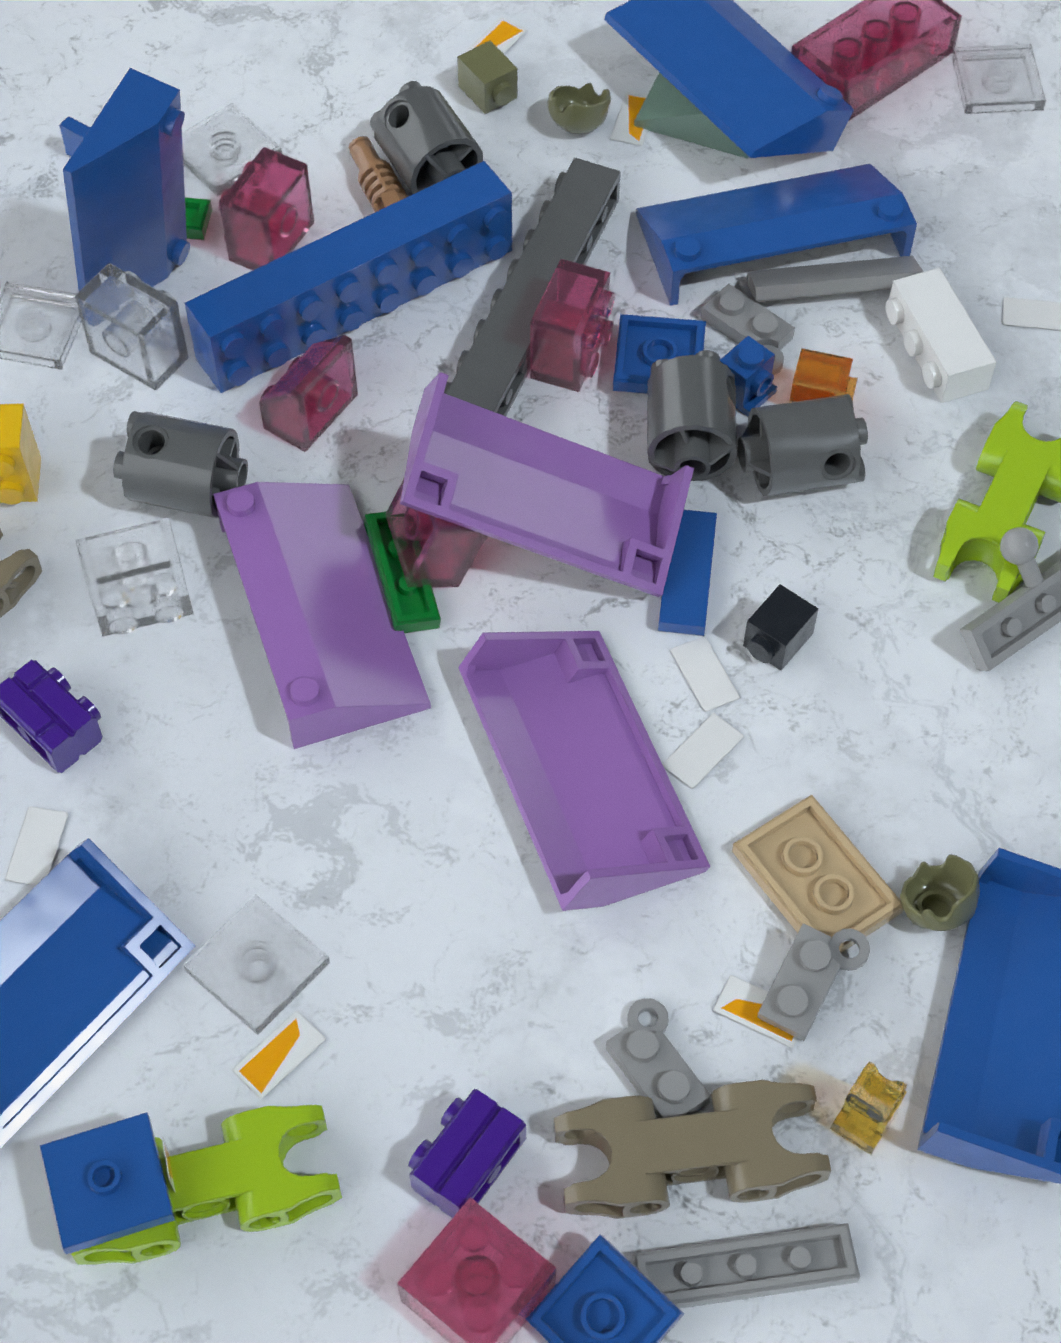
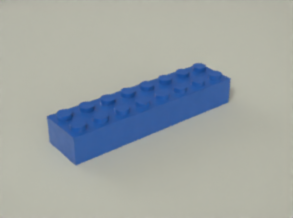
[184,161,512,393]

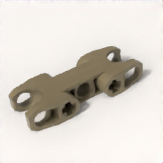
[553,1080,831,1219]

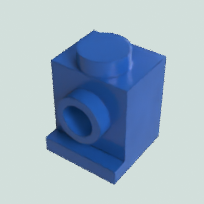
[720,336,777,417]

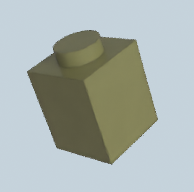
[457,41,518,114]

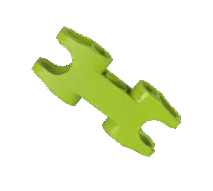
[933,401,1061,603]
[72,1105,342,1265]

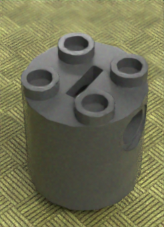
[370,81,483,194]
[647,350,737,481]
[737,394,868,496]
[113,411,248,518]

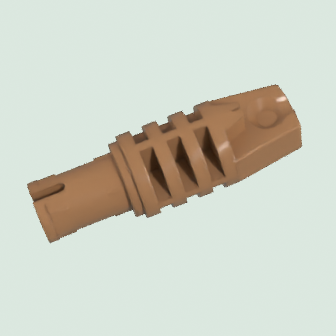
[348,136,408,212]

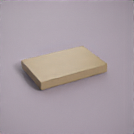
[732,795,904,953]

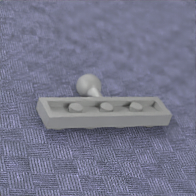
[960,527,1061,671]

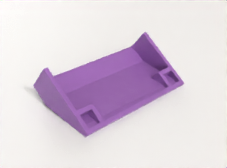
[400,372,694,597]
[213,482,431,749]
[458,631,711,911]

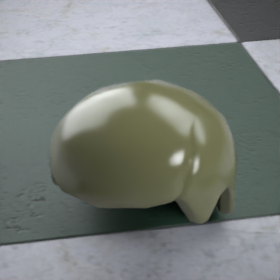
[547,83,611,133]
[900,854,980,931]

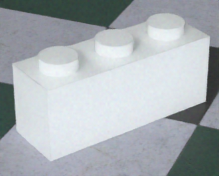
[886,267,997,403]

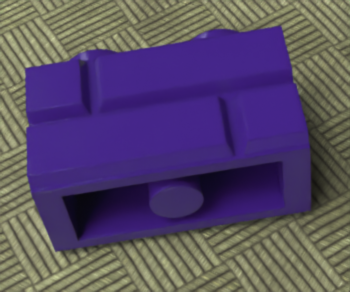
[0,659,103,773]
[408,1089,526,1224]

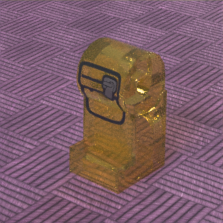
[830,1061,908,1155]

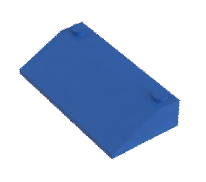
[604,0,854,158]
[63,68,190,325]
[636,164,917,306]
[0,838,196,1148]
[917,848,1061,1184]

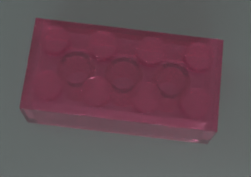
[791,0,962,121]

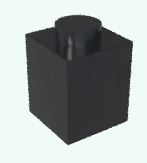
[743,584,819,671]

